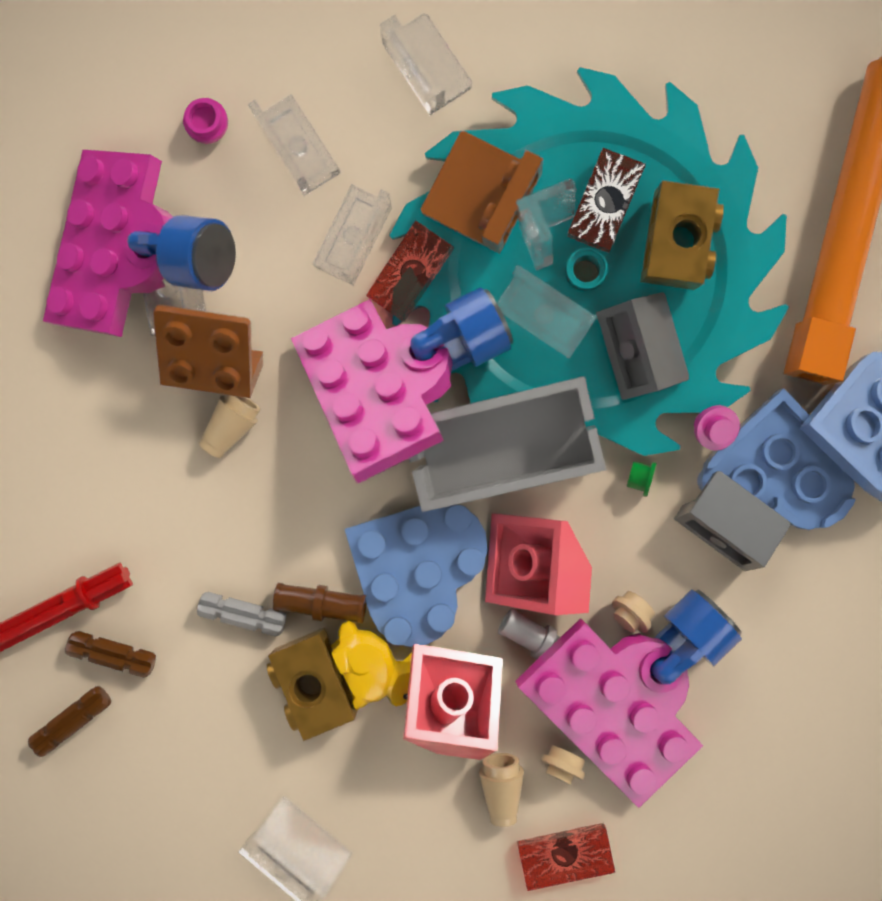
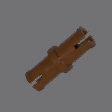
[273,582,367,624]

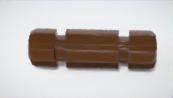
[65,631,156,678]
[28,686,112,757]

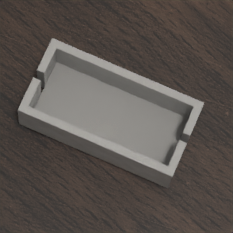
[409,376,606,512]

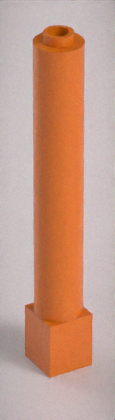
[783,56,882,385]

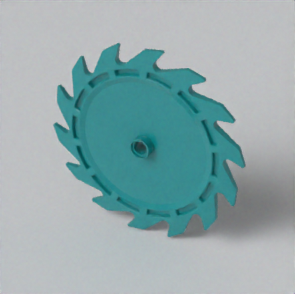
[389,67,789,456]

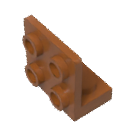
[421,131,543,254]
[153,305,263,398]

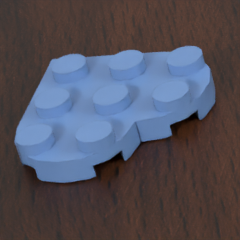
[799,351,882,502]
[697,388,856,530]
[344,504,488,647]

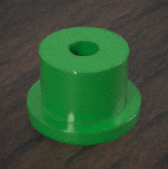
[626,461,657,497]

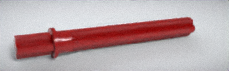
[0,562,133,652]

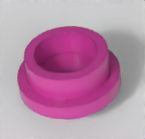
[183,98,228,144]
[694,405,740,451]

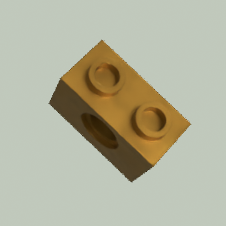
[640,181,724,290]
[266,627,358,741]

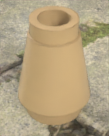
[199,395,260,458]
[479,753,524,827]

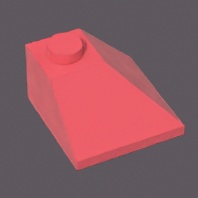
[485,513,592,615]
[403,644,502,760]

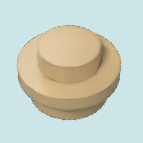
[612,591,655,633]
[541,745,585,785]

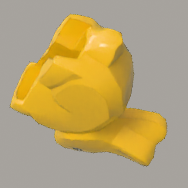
[331,621,427,710]

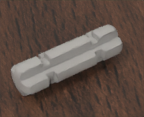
[197,592,286,637]

